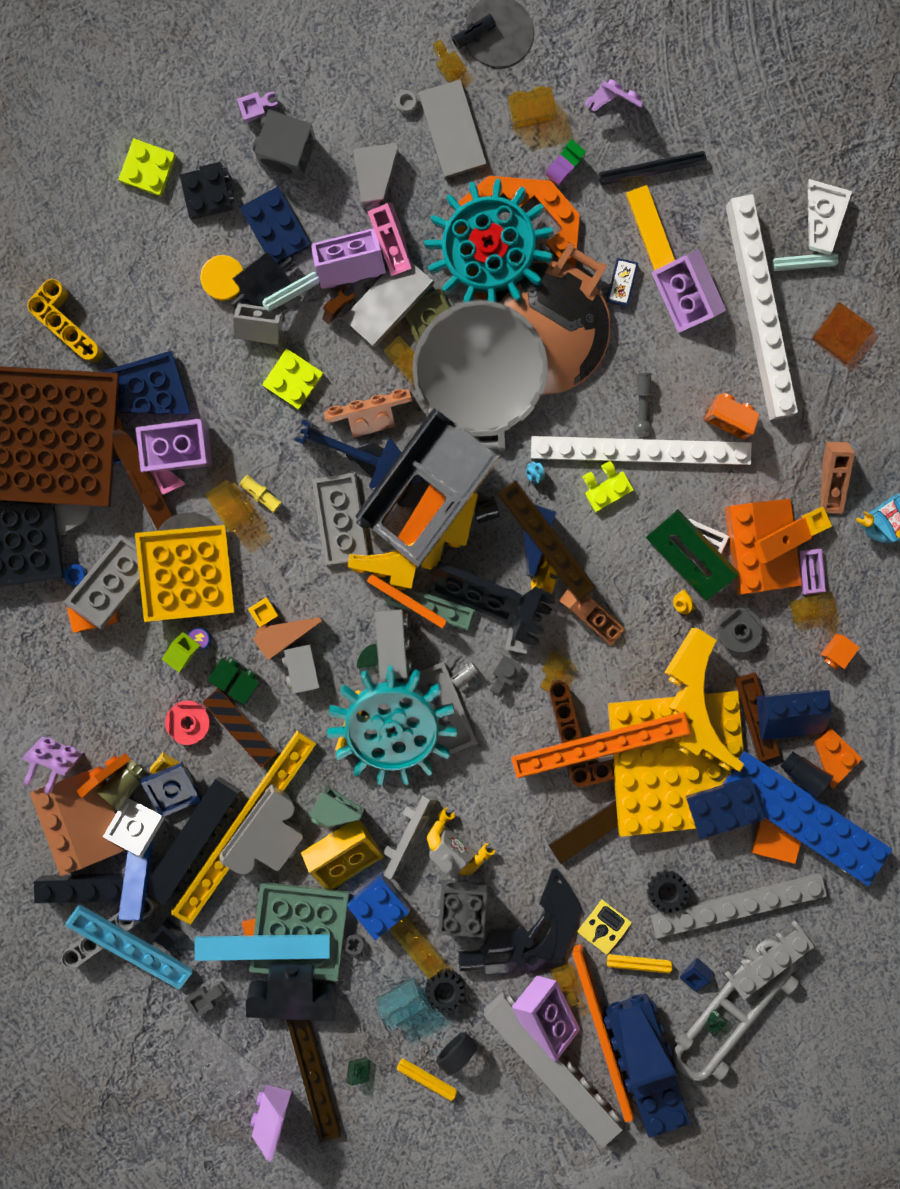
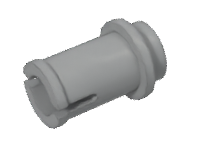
[451,662,480,689]

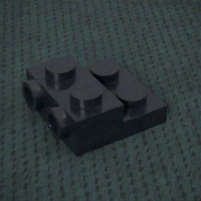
[179,162,235,220]

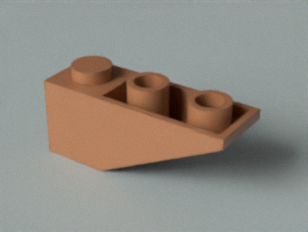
[558,589,625,646]

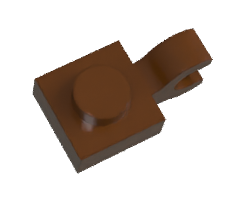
[322,285,355,325]

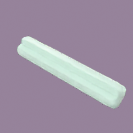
[772,253,838,271]
[262,272,319,311]

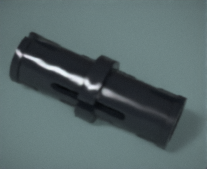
[452,13,496,50]

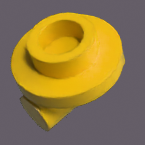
[673,589,696,614]

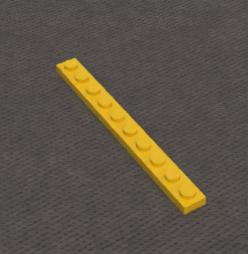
[171,730,316,925]

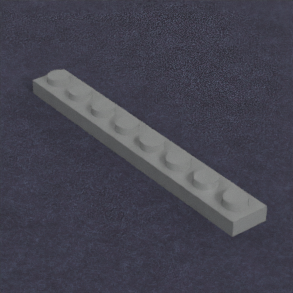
[650,873,827,939]

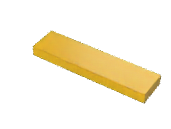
[626,185,675,271]

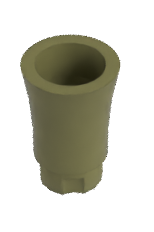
[96,760,147,811]

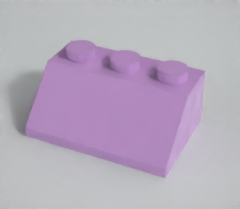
[311,228,386,289]
[651,249,726,333]

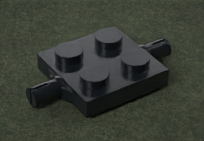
[230,251,295,309]

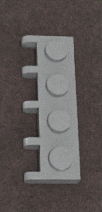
[724,921,814,1000]

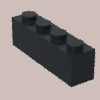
[34,873,125,903]

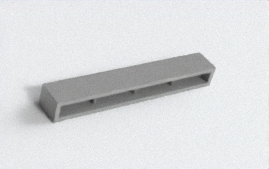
[484,992,622,1148]

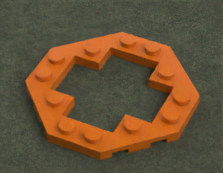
[456,176,580,301]

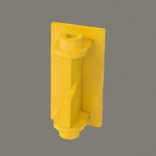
[531,555,558,594]

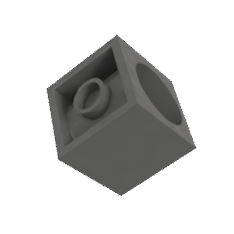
[253,109,316,180]
[439,879,487,937]

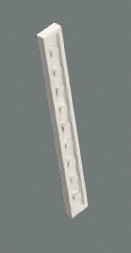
[531,436,752,465]

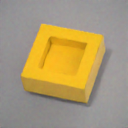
[802,506,832,536]
[248,597,279,628]
[150,752,180,774]

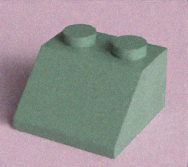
[309,786,364,827]

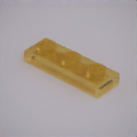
[389,915,446,979]

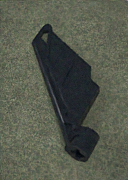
[346,443,500,524]

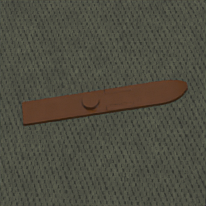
[112,428,173,531]

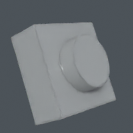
[505,627,531,654]

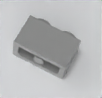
[233,303,282,344]
[282,644,321,694]

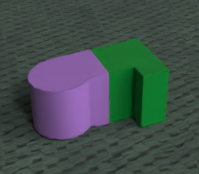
[545,139,586,186]

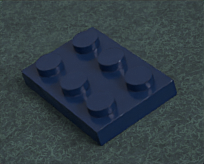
[240,186,311,264]
[686,776,765,839]

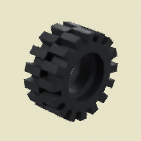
[647,870,689,913]
[425,968,465,1013]

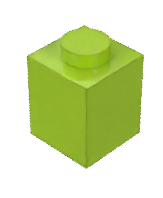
[162,632,200,673]

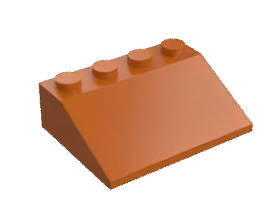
[724,499,802,594]

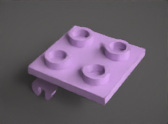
[585,79,644,111]
[22,736,83,795]

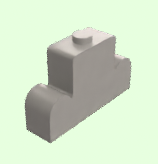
[219,784,303,874]

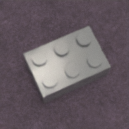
[375,609,412,680]

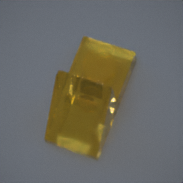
[788,591,837,623]

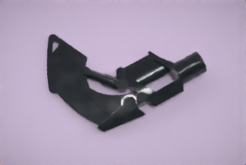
[458,868,582,975]

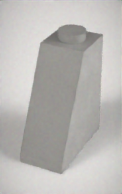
[353,143,399,210]

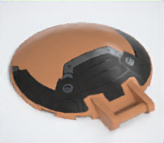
[484,242,610,395]

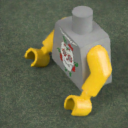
[427,807,495,877]

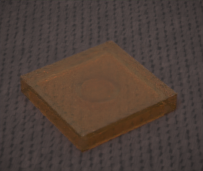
[811,302,874,364]

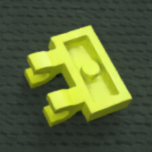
[582,461,633,512]

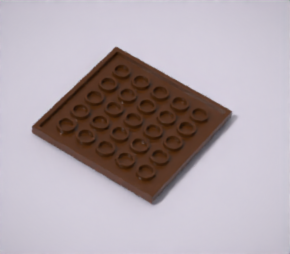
[0,366,120,507]

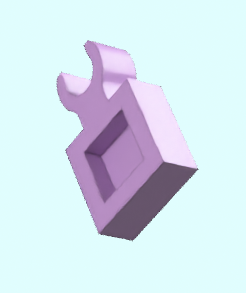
[237,91,279,123]

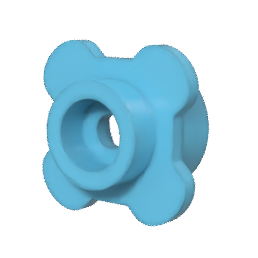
[526,462,545,485]

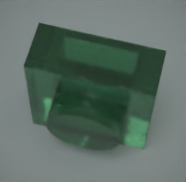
[346,1057,371,1086]

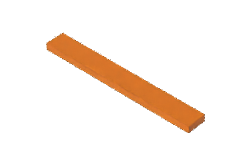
[511,711,691,779]
[572,944,635,1122]

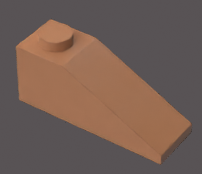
[820,442,855,514]
[252,617,324,660]

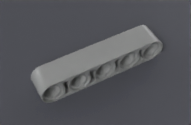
[61,893,158,969]

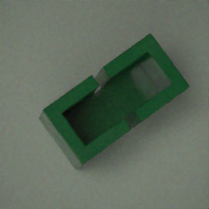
[207,657,262,705]

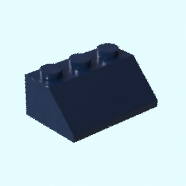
[756,689,832,740]

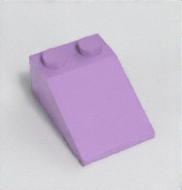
[136,419,213,472]
[512,976,580,1062]
[250,1085,292,1162]

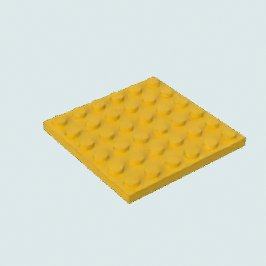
[608,691,743,837]

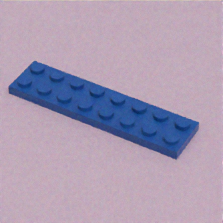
[723,751,892,886]

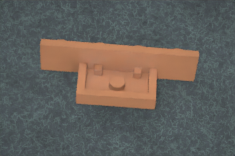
[324,389,412,438]

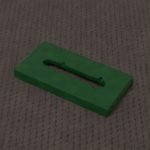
[646,509,739,601]

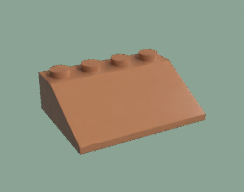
[30,766,127,876]

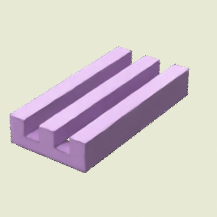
[798,549,826,595]

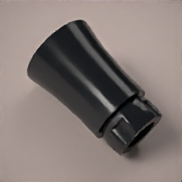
[780,751,834,800]

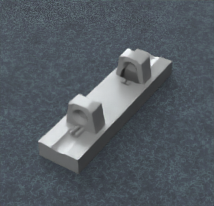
[383,796,437,880]

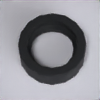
[436,1032,478,1076]

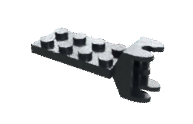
[429,561,556,645]

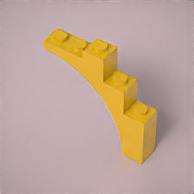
[348,491,478,590]
[664,628,744,772]

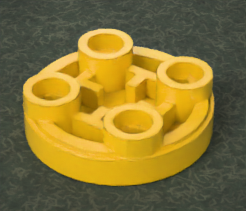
[200,255,243,301]

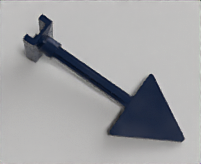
[294,419,422,488]

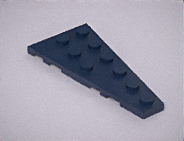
[101,350,192,415]

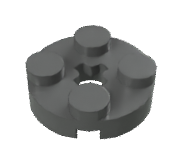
[717,608,763,652]

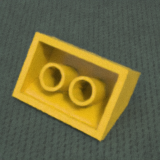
[301,820,384,890]

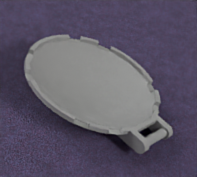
[413,301,548,451]

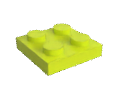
[118,138,176,197]
[262,348,324,410]

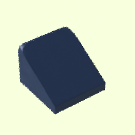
[680,958,713,992]

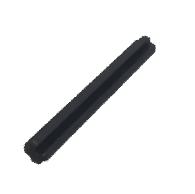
[598,151,706,185]

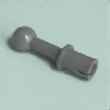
[634,373,653,437]

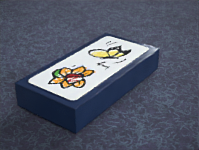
[606,258,639,307]

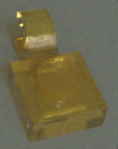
[433,39,467,83]
[539,651,572,691]
[551,963,579,1007]

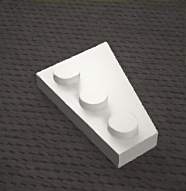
[808,179,852,255]

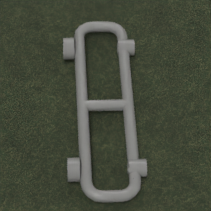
[672,939,799,1081]

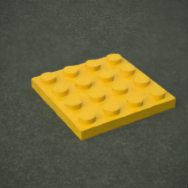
[135,525,234,622]

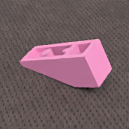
[367,202,412,276]

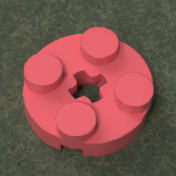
[165,700,211,745]

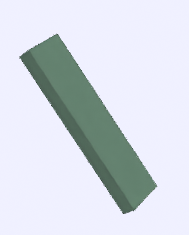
[385,585,475,630]

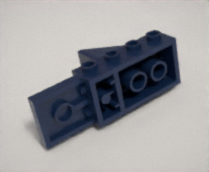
[603,993,690,1138]

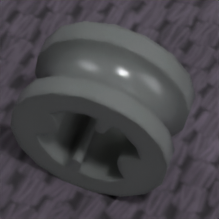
[344,933,365,955]

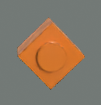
[821,634,860,669]

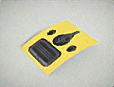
[576,899,632,955]

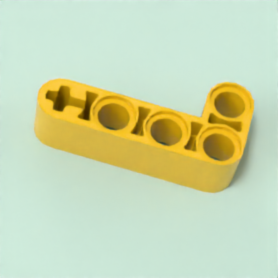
[27,279,103,363]

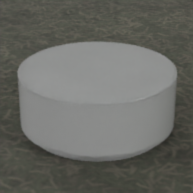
[396,90,418,115]

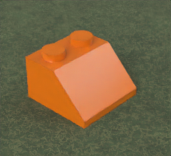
[704,393,759,440]

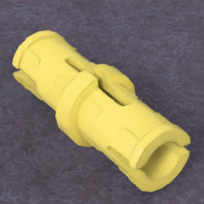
[239,475,282,513]

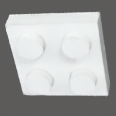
[103,798,165,858]

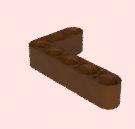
[548,680,615,787]

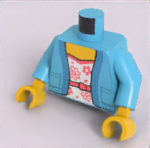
[856,493,900,543]

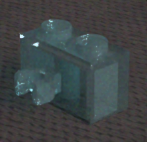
[376,977,429,1031]

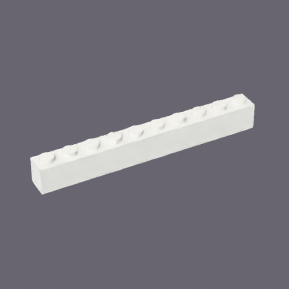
[726,194,798,420]

